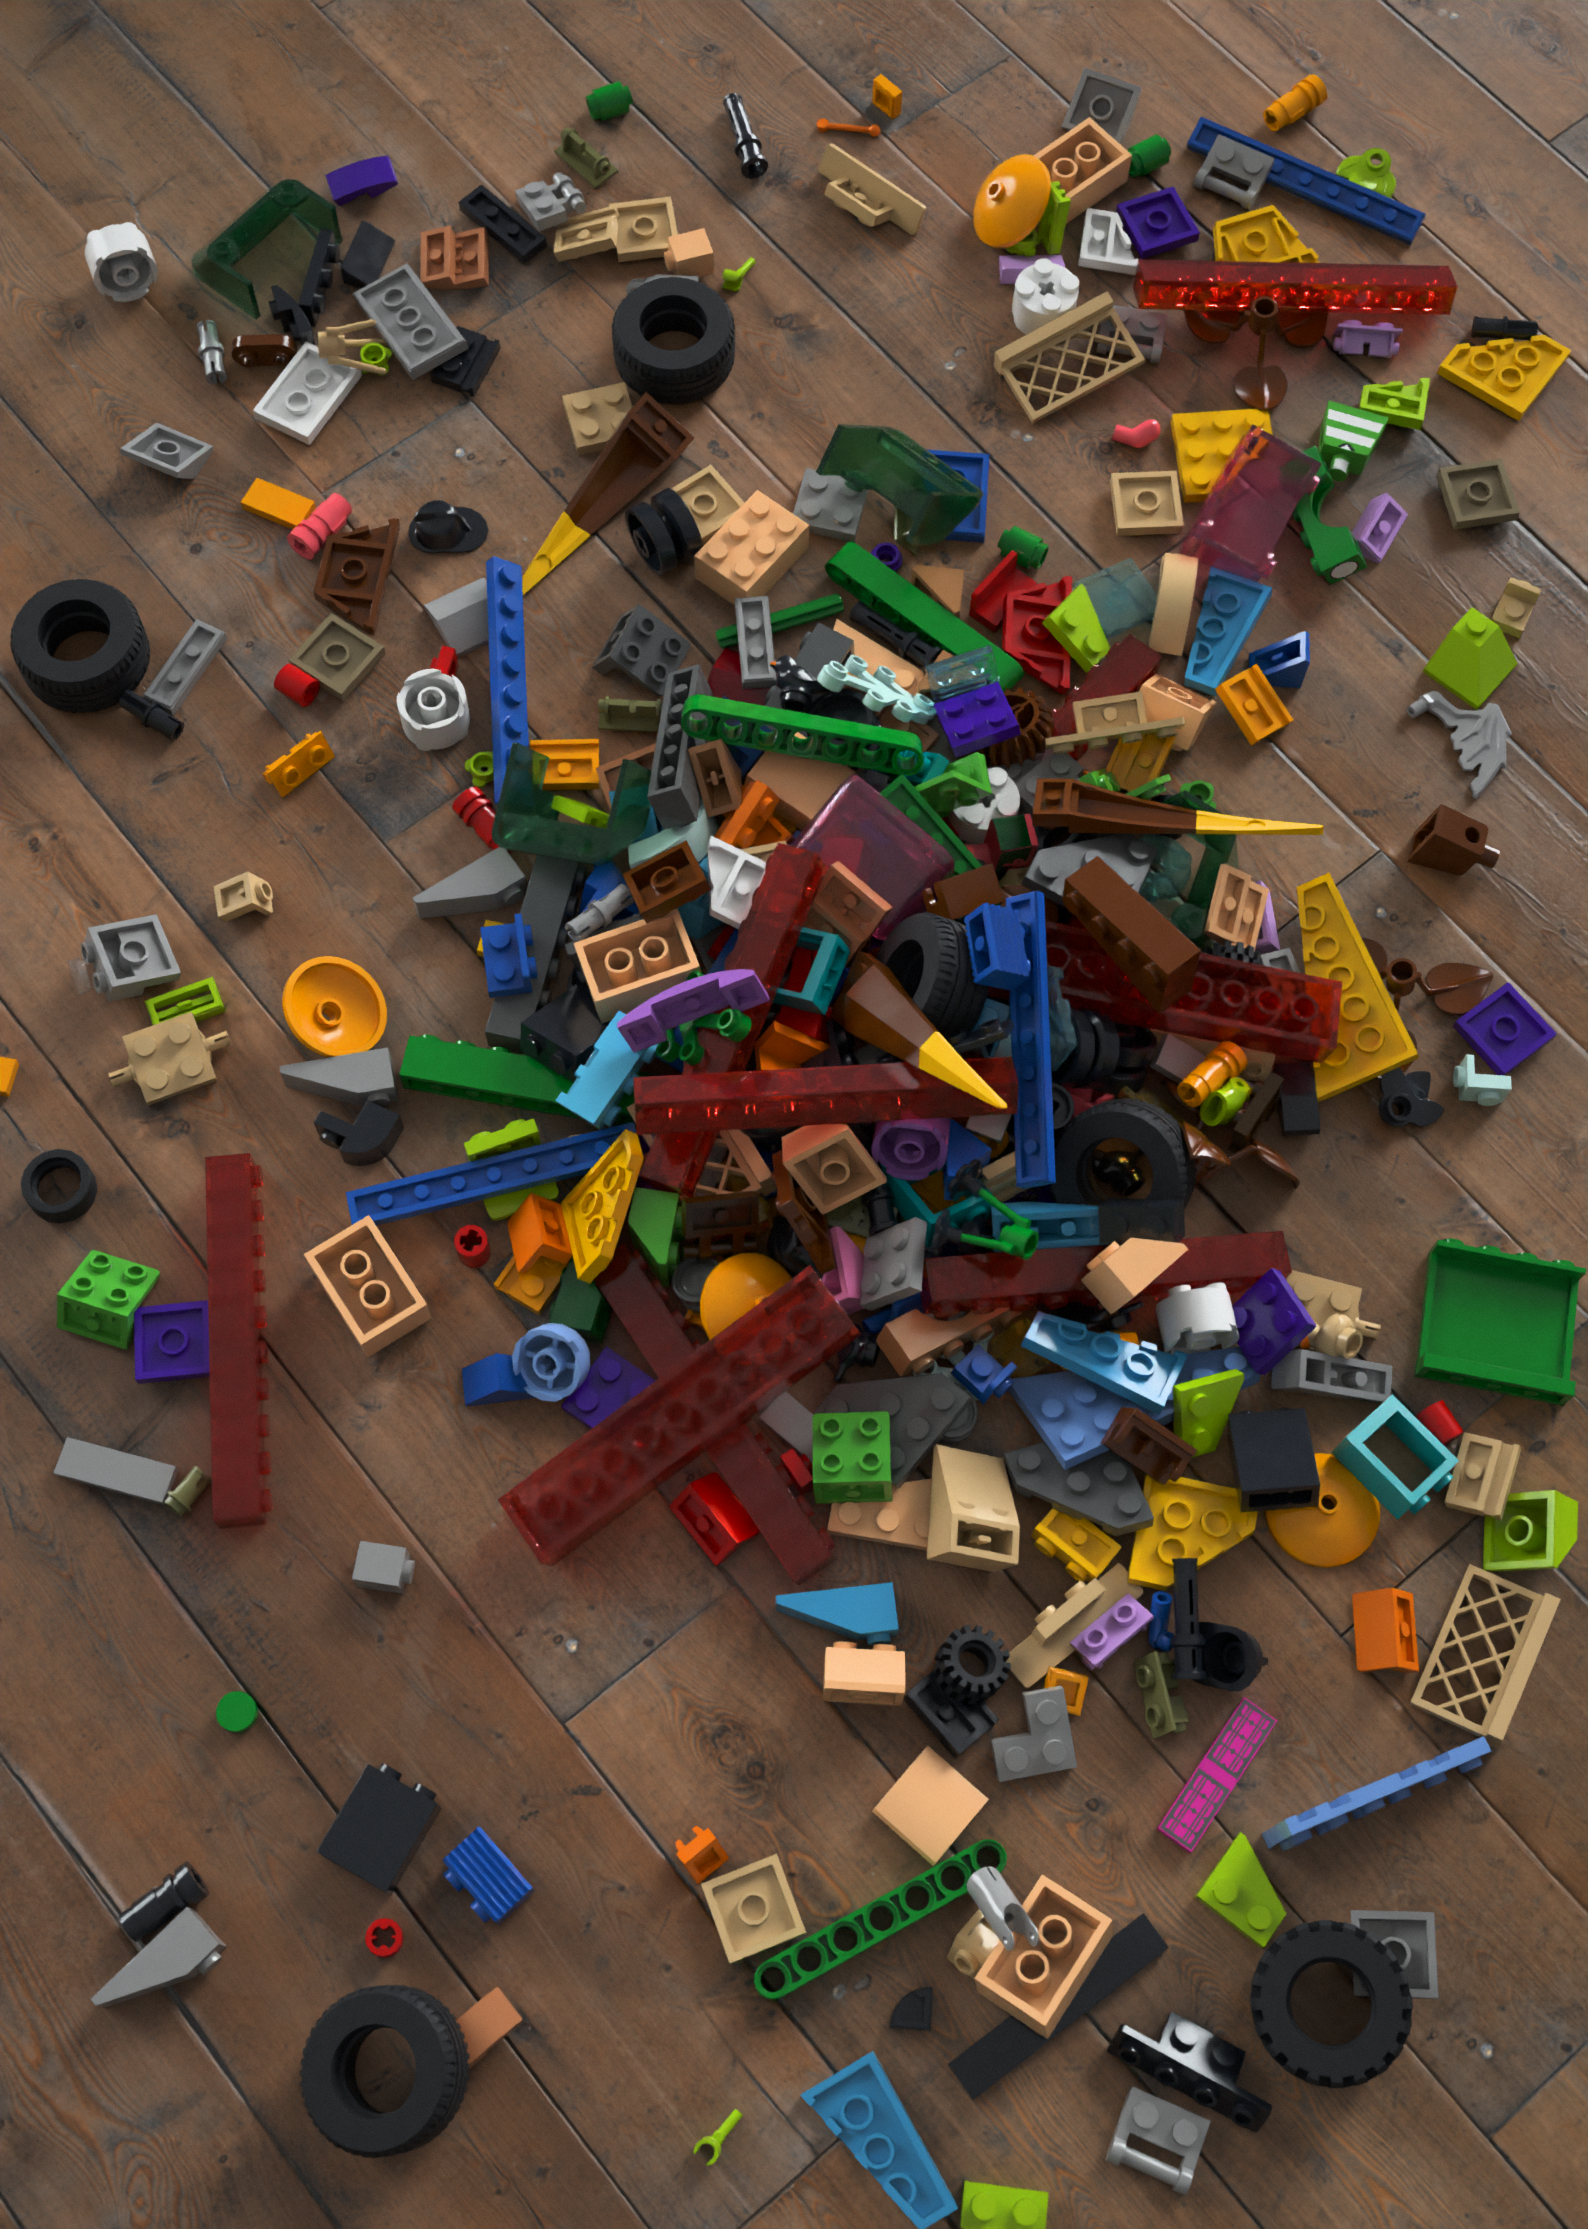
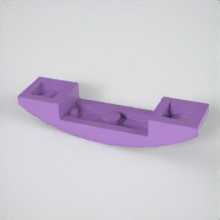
[617,969,770,1053]

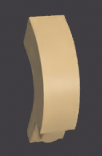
[1148,553,1198,656]

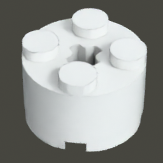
[85,222,158,302]
[1012,258,1079,335]
[397,669,470,751]
[947,767,1020,845]
[1155,1283,1239,1354]

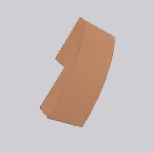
[456,1986,523,2068]

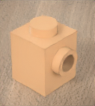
[664,228,714,278]

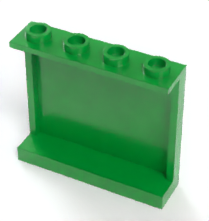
[1414,1238,1586,1406]

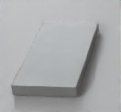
[352,263,469,380]

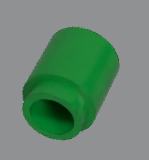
[585,81,633,121]
[1128,134,1171,178]
[997,526,1049,570]

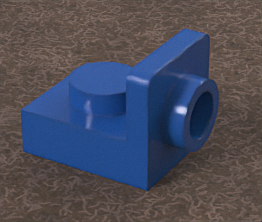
[950,1344,1017,1404]

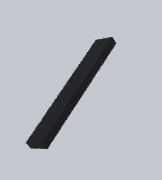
[947,1913,1169,2100]

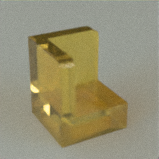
[992,1317,1051,1379]

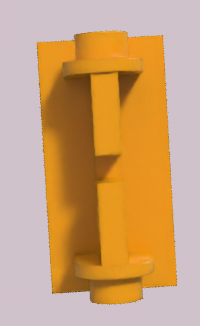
[262,731,335,798]

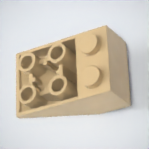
[927,1444,1020,1572]

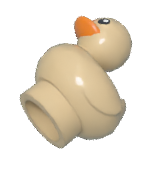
[1300,1313,1363,1359]

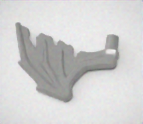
[1407,691,1512,799]

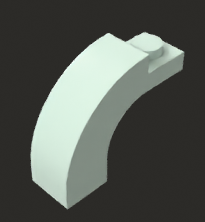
[628,796,719,869]

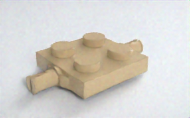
[108,1012,232,1106]
[1285,1269,1381,1352]

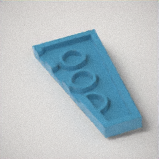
[1184,567,1272,697]
[1021,1311,1188,1415]
[800,2051,958,2229]

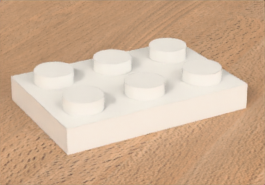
[253,341,362,445]

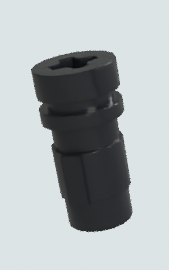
[119,1862,209,1942]

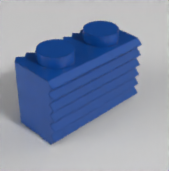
[964,902,1031,991]
[442,1826,535,1925]

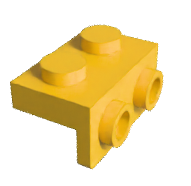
[1031,1508,1122,1583]

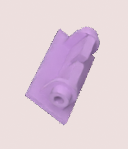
[1333,320,1403,358]
[1070,1593,1154,1671]

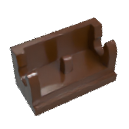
[923,863,1004,920]
[1101,1407,1197,1485]

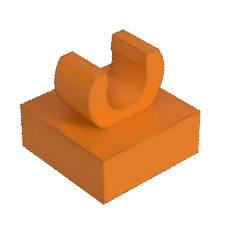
[675,1826,729,1885]

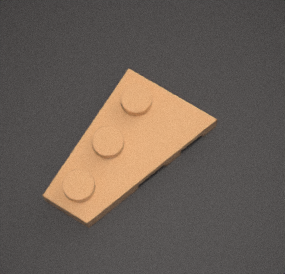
[833,619,924,696]

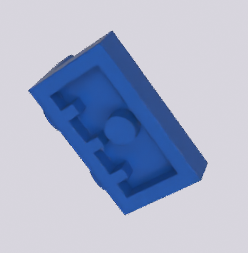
[480,913,538,998]

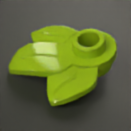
[1336,148,1396,198]

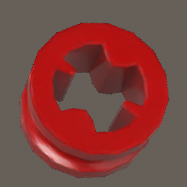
[365,1918,404,1958]

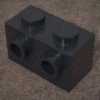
[1098,1198,1185,1246]

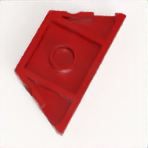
[1002,576,1072,695]

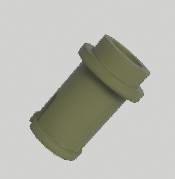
[164,1466,213,1517]

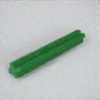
[716,594,844,649]

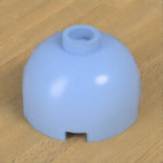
[512,1323,590,1402]

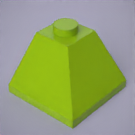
[1423,607,1518,710]
[1483,1490,1578,1572]

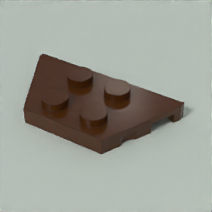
[313,518,401,635]
[771,1150,835,1275]

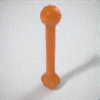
[817,118,880,137]

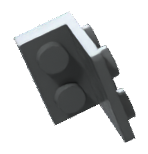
[592,604,691,697]

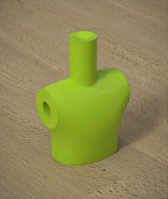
[1200,1077,1253,1126]

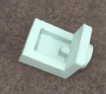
[1453,1054,1512,1106]

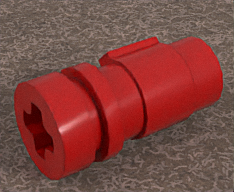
[452,786,520,854]

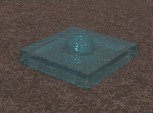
[1072,557,1157,639]

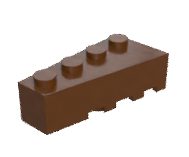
[1062,856,1201,1015]

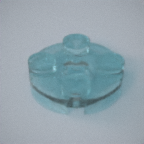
[1138,834,1192,902]

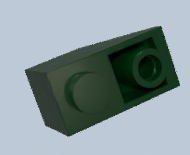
[549,1256,613,1344]

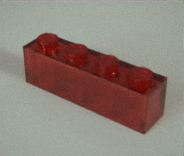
[1052,634,1162,762]

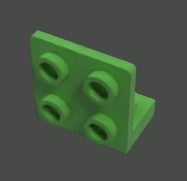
[914,752,992,818]
[1078,768,1172,800]
[57,1250,160,1350]
[813,1411,893,1504]

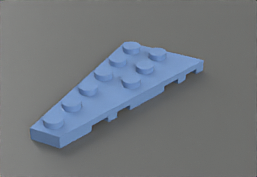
[1008,1347,1261,1470]
[1262,1736,1491,1851]

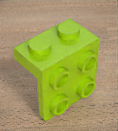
[464,1118,559,1221]

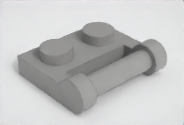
[1193,134,1275,211]
[1096,305,1168,364]
[1106,2086,1211,2196]

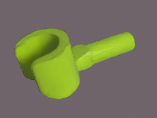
[722,257,756,292]
[694,2109,743,2166]

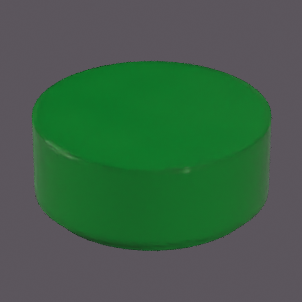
[216,1691,258,1734]

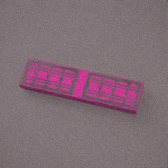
[1156,1697,1277,1854]

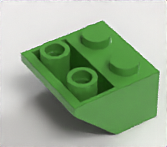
[628,1187,685,1287]

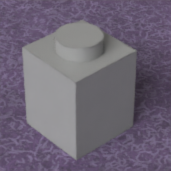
[352,1541,415,1594]

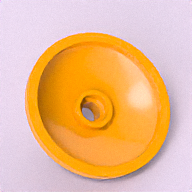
[973,154,1051,249]
[282,956,387,1058]
[700,1253,803,1366]
[1264,1453,1380,1568]

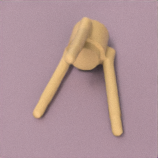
[318,319,387,375]

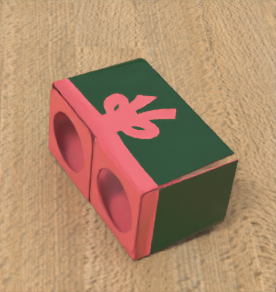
[983,813,1039,880]

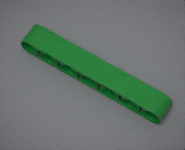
[825,542,1024,692]
[681,694,923,776]
[754,1839,1007,2001]

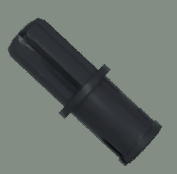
[1471,316,1538,340]
[118,690,185,741]

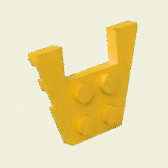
[1213,205,1336,312]

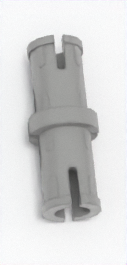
[196,320,227,385]
[565,884,635,942]

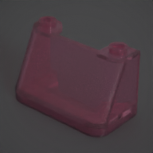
[1178,424,1322,582]
[788,775,954,941]

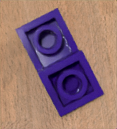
[325,156,399,207]

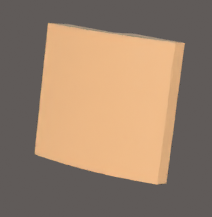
[1204,864,1269,951]
[872,1746,989,1866]

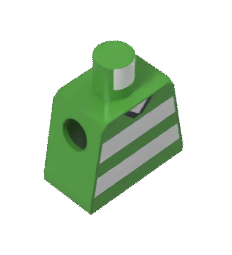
[1318,401,1388,482]

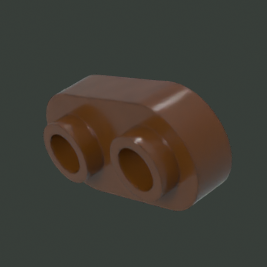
[231,334,297,367]

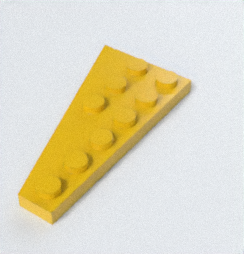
[1297,873,1419,1103]

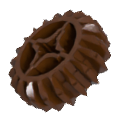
[969,687,1055,770]

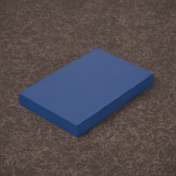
[920,449,990,543]

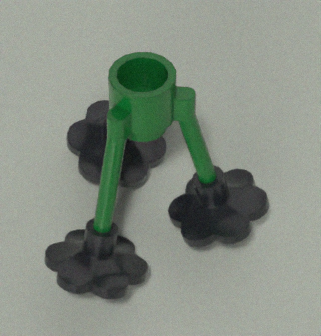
[932,1159,1039,1263]

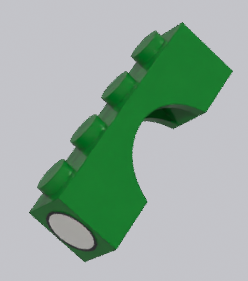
[1279,446,1367,585]

